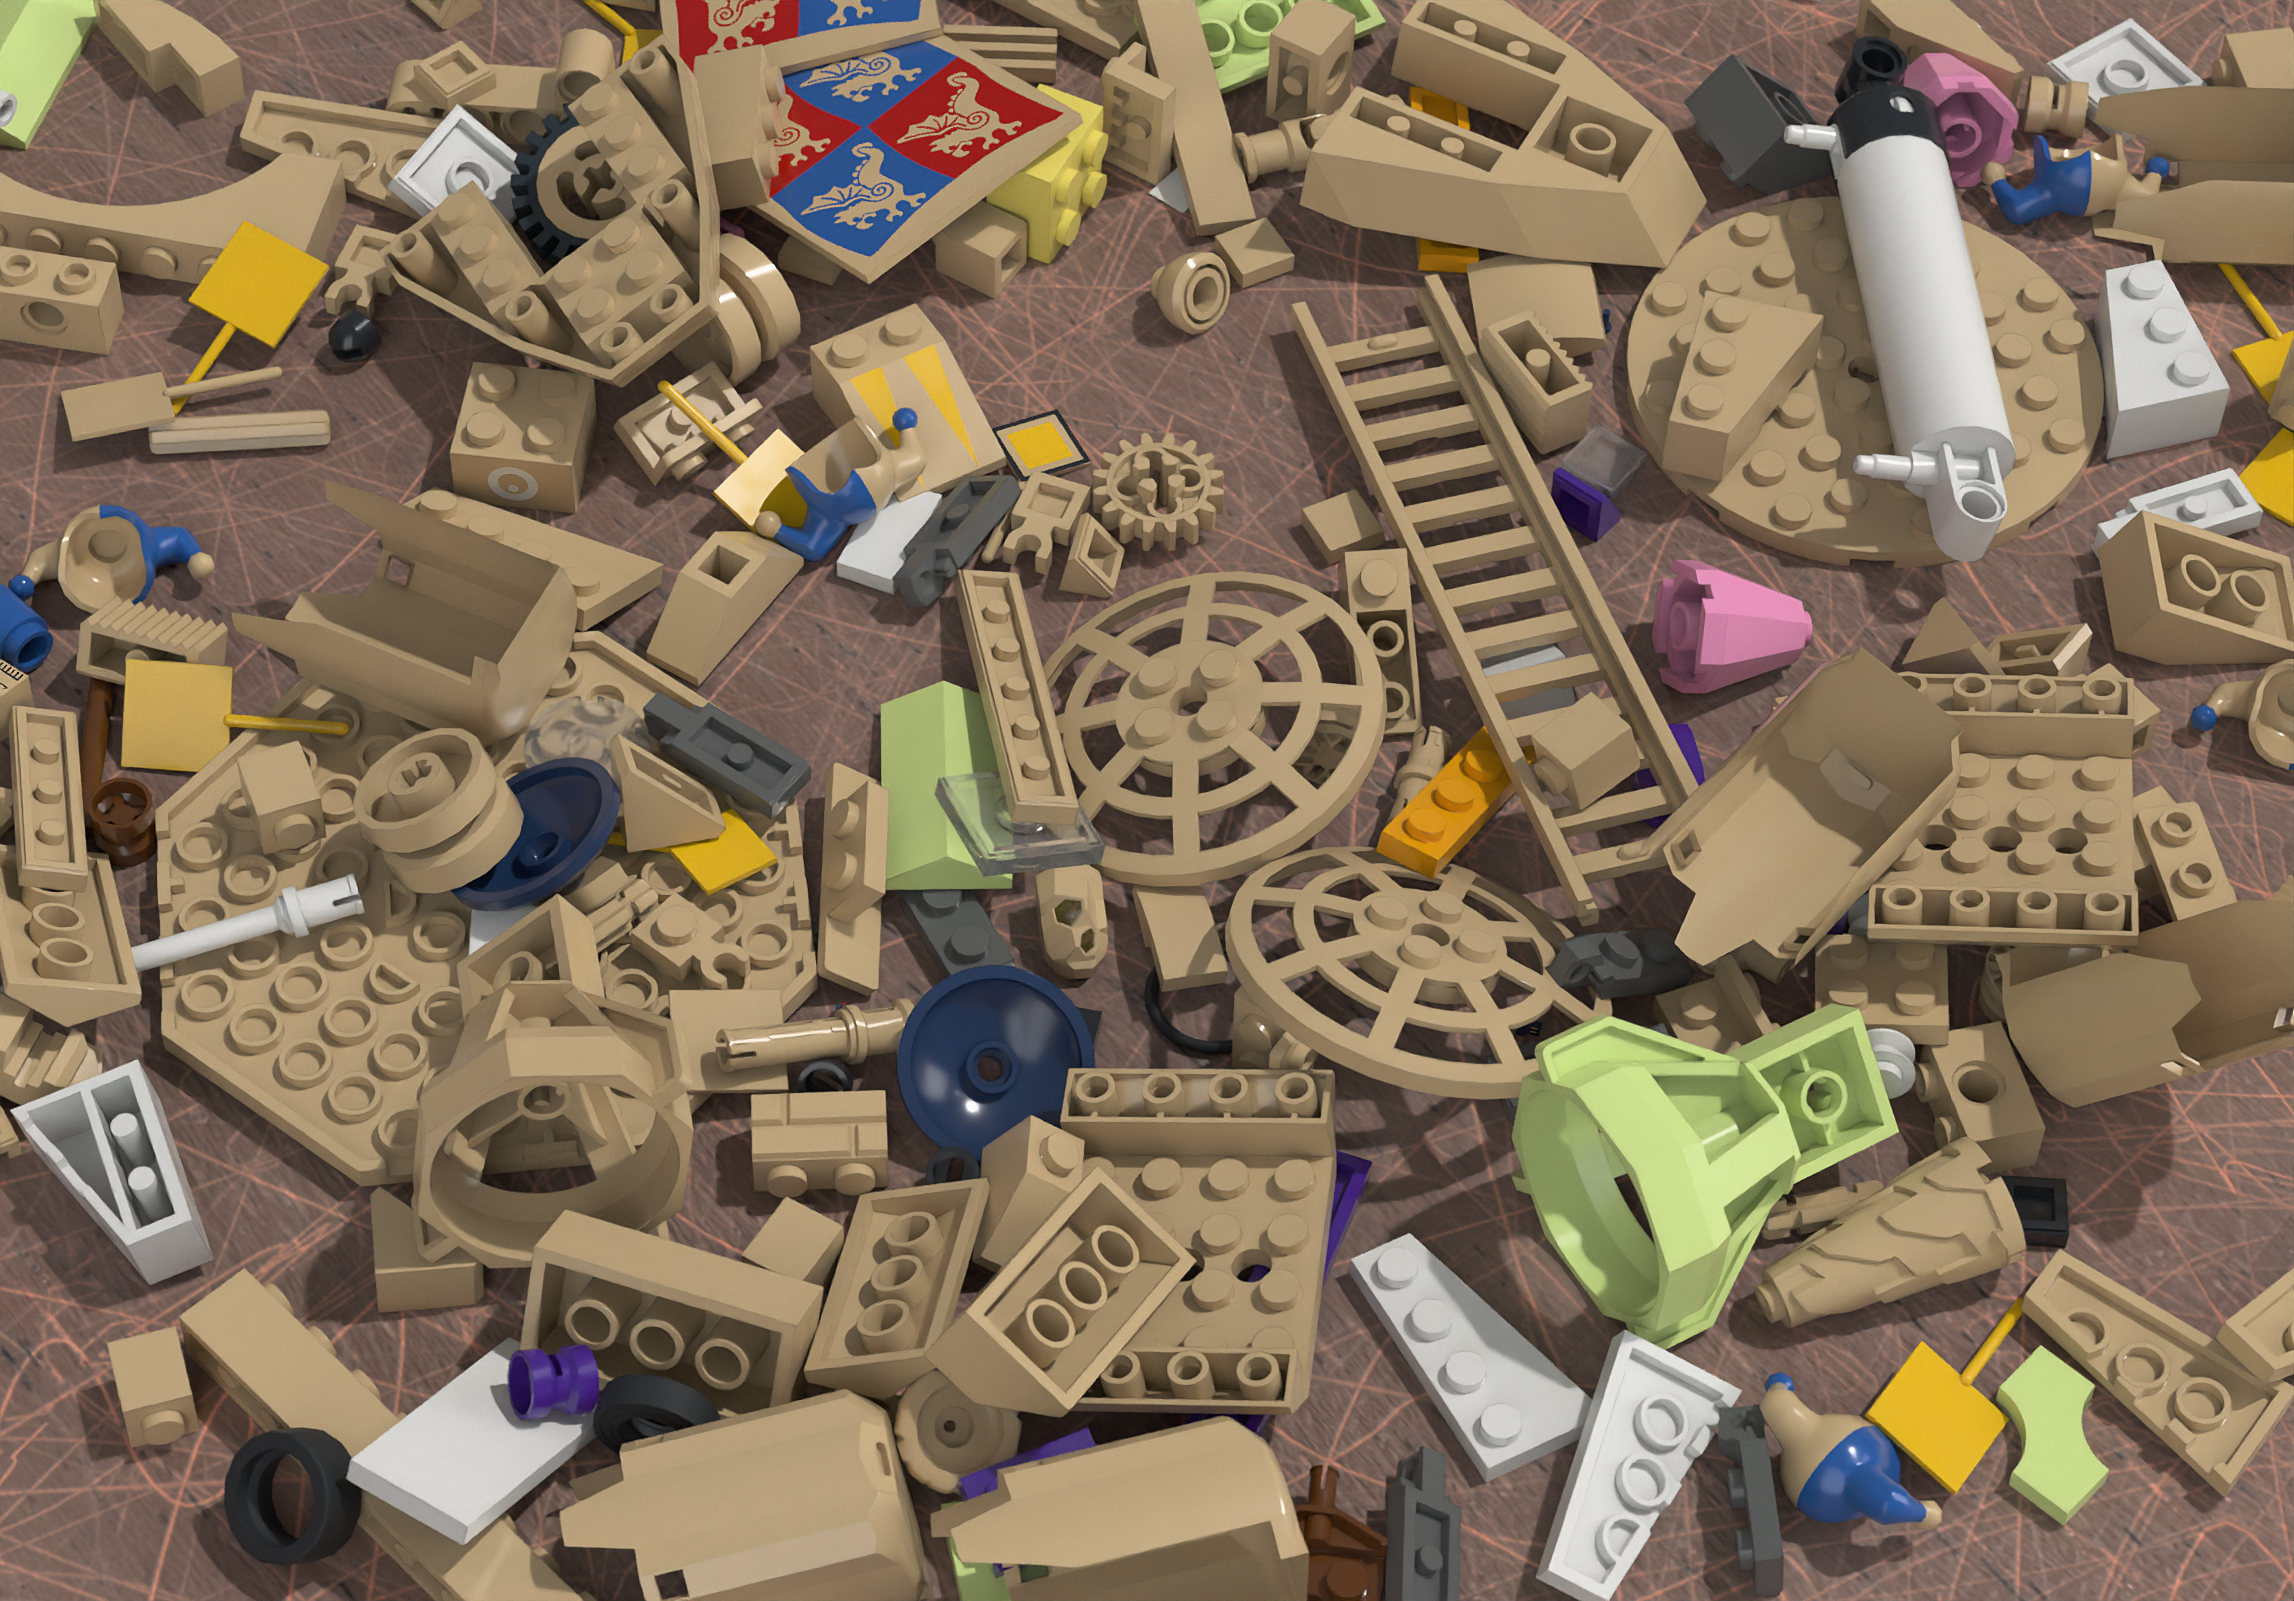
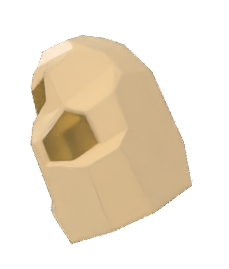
[1035,862,1108,980]

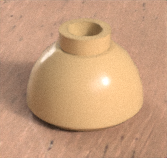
[1151,251,1230,334]

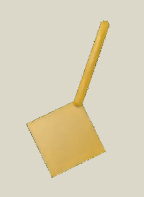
[607,808,777,896]

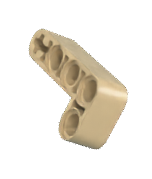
[385,29,615,145]

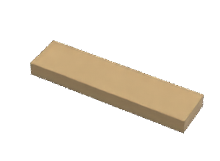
[8,705,88,893]

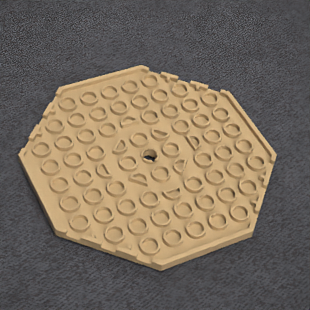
[155,631,818,1187]

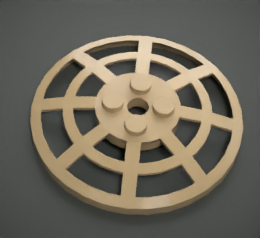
[1036,571,1387,887]
[1225,846,1612,1100]

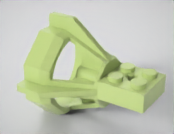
[1511,1003,1899,1350]

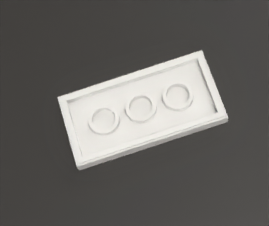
[346,1337,602,1545]

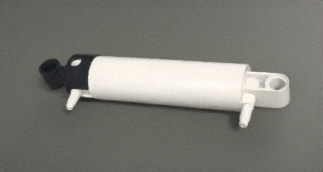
[1784,36,2016,562]

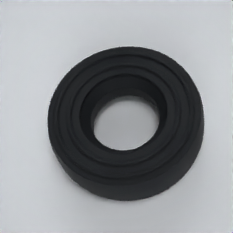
[593,1374,721,1456]

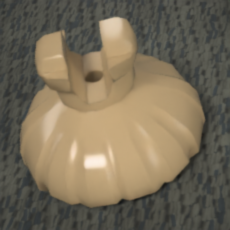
[893,1367,1023,1494]

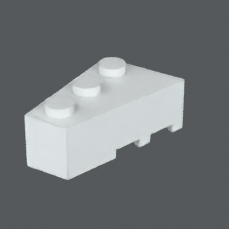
[2094,259,2230,459]
[10,1059,214,1285]

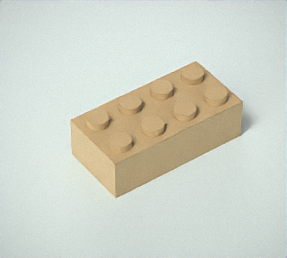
[520,1209,824,1420]

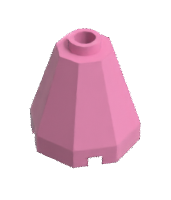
[1903,53,2019,188]
[1652,560,1812,693]

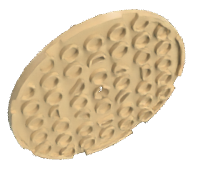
[1626,197,2104,568]

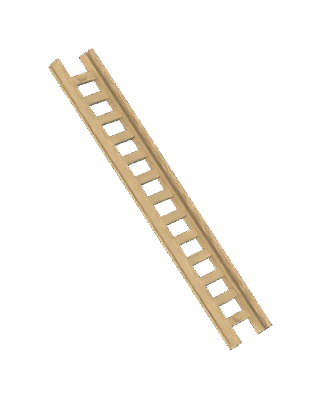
[1291,274,1699,927]

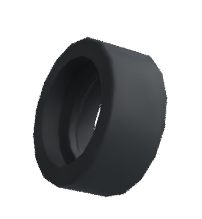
[224,1427,362,1566]

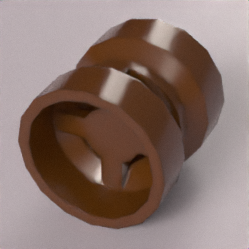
[87,777,158,867]

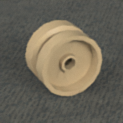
[671,233,801,388]
[353,728,524,894]

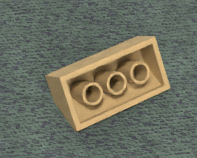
[923,1166,1197,1418]

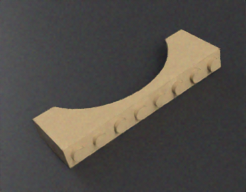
[0,151,347,303]

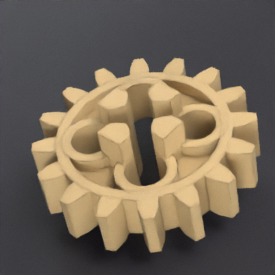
[1092,433,1224,551]

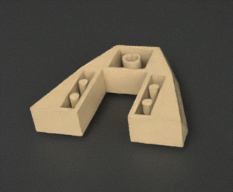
[1299,0,1707,268]
[378,34,720,388]

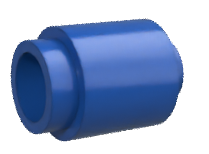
[0,584,53,673]

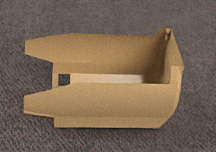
[2092,86,2294,267]
[232,479,577,747]
[1639,646,1965,974]
[1995,900,2294,1108]
[560,1389,932,1601]
[931,1416,1309,1601]

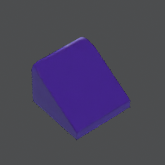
[1551,467,1621,542]

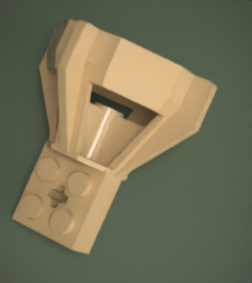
[411,894,694,1268]

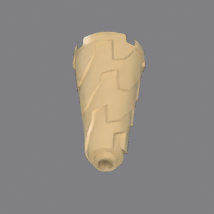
[1754,1136,2026,1328]

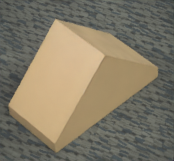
[1901,597,2006,675]
[1986,623,2092,677]
[609,733,726,853]
[370,1186,484,1313]

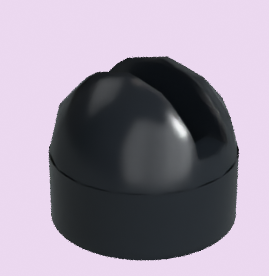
[328,309,382,363]
[797,1058,853,1093]
[926,1147,981,1185]

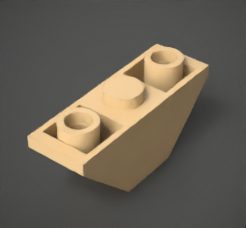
[646,531,804,687]

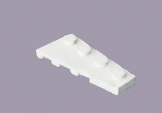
[1349,1233,1592,1482]
[1535,1330,1742,1601]

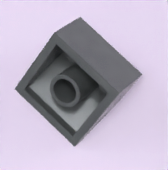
[1684,53,1832,195]

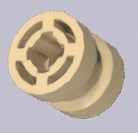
[2022,75,2089,139]

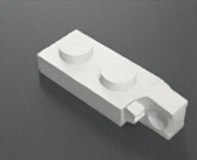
[2091,468,2263,559]

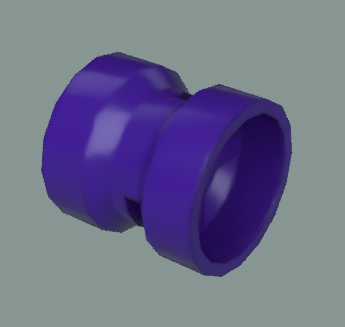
[507,1345,599,1420]

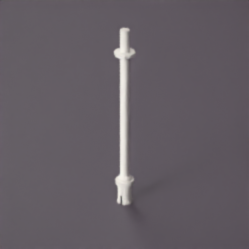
[0,873,365,1003]

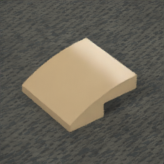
[1466,254,1608,358]

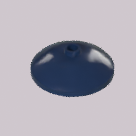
[451,757,620,911]
[896,965,1095,1164]

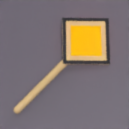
[981,409,1091,563]

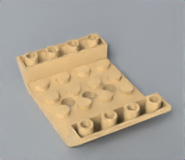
[1868,671,2139,950]
[1060,1068,1337,1415]

